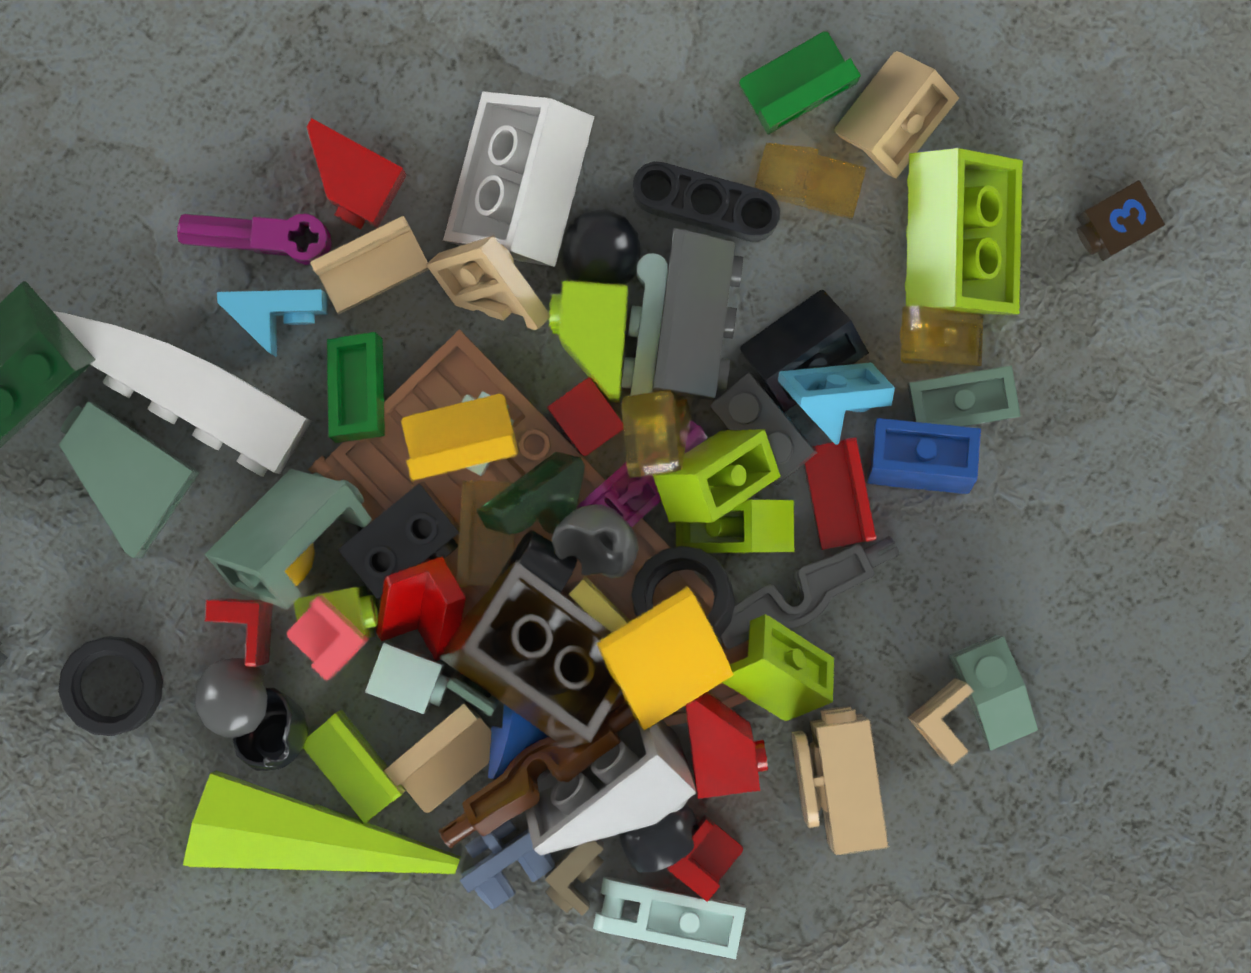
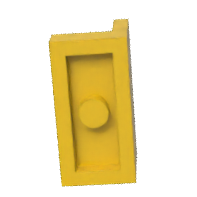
[401,394,519,481]

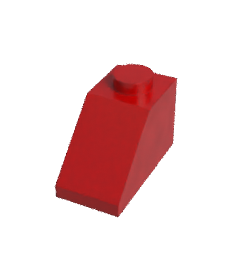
[307,118,407,230]
[685,692,768,799]

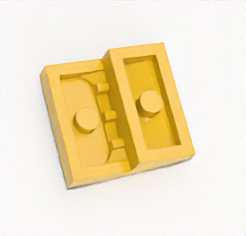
[596,587,733,731]

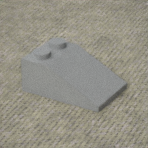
[525,720,697,855]

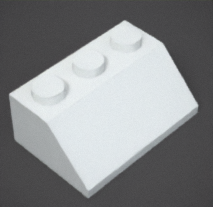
[443,92,595,267]

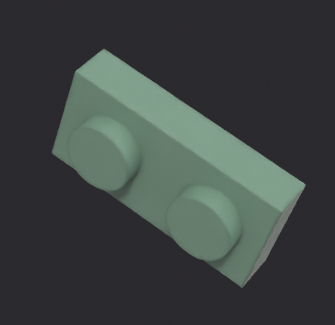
[908,365,1021,427]

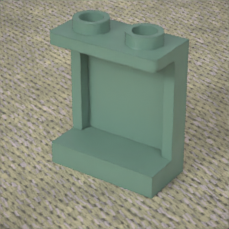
[205,469,372,609]

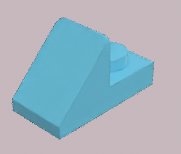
[217,289,328,357]
[778,363,895,445]

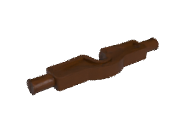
[438,701,636,848]

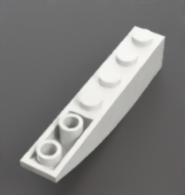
[53,311,312,477]

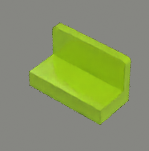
[722,614,834,721]
[303,709,406,824]

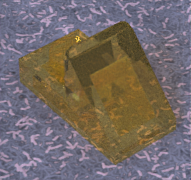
[754,143,867,220]
[900,306,983,366]
[622,390,691,478]

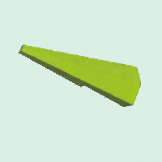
[183,770,461,874]

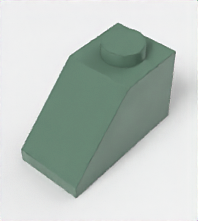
[949,635,1038,750]

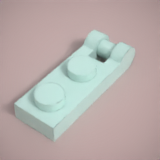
[621,253,668,403]
[593,877,746,959]

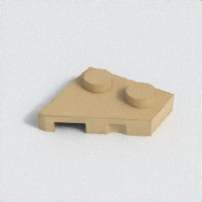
[426,235,550,330]

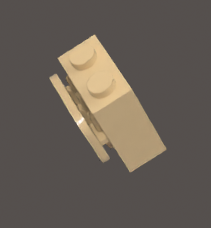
[791,706,888,855]

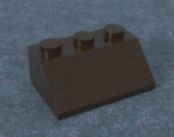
[440,562,621,748]

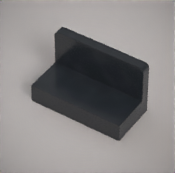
[740,290,869,412]

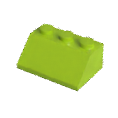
[905,148,1023,315]
[549,281,628,403]

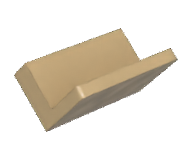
[834,51,959,179]
[310,216,429,314]
[908,678,973,765]
[384,701,491,813]

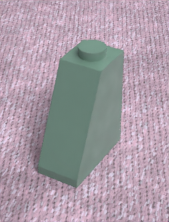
[59,401,200,558]

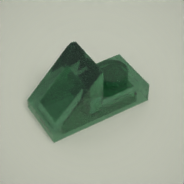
[476,452,585,535]

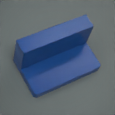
[867,418,981,494]

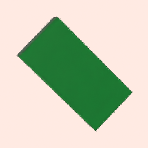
[327,332,385,443]

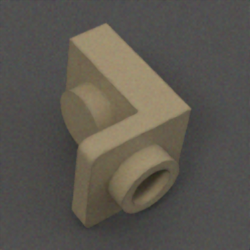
[545,839,604,916]

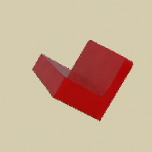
[804,437,876,550]
[376,557,466,661]
[205,598,273,667]

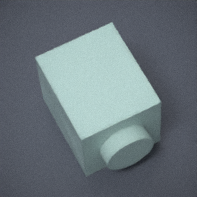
[365,641,450,714]

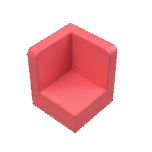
[287,595,369,681]

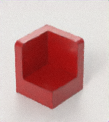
[547,377,626,456]
[666,815,743,902]

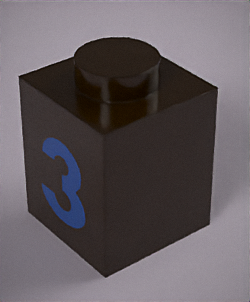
[1077,180,1165,261]

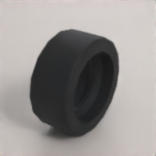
[631,546,735,639]
[58,636,163,736]

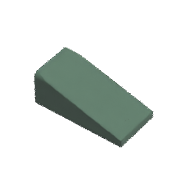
[446,670,501,716]

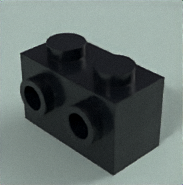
[337,482,463,599]

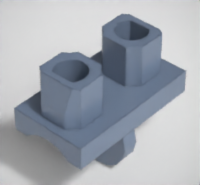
[460,819,555,910]

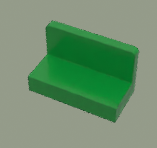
[739,31,861,135]

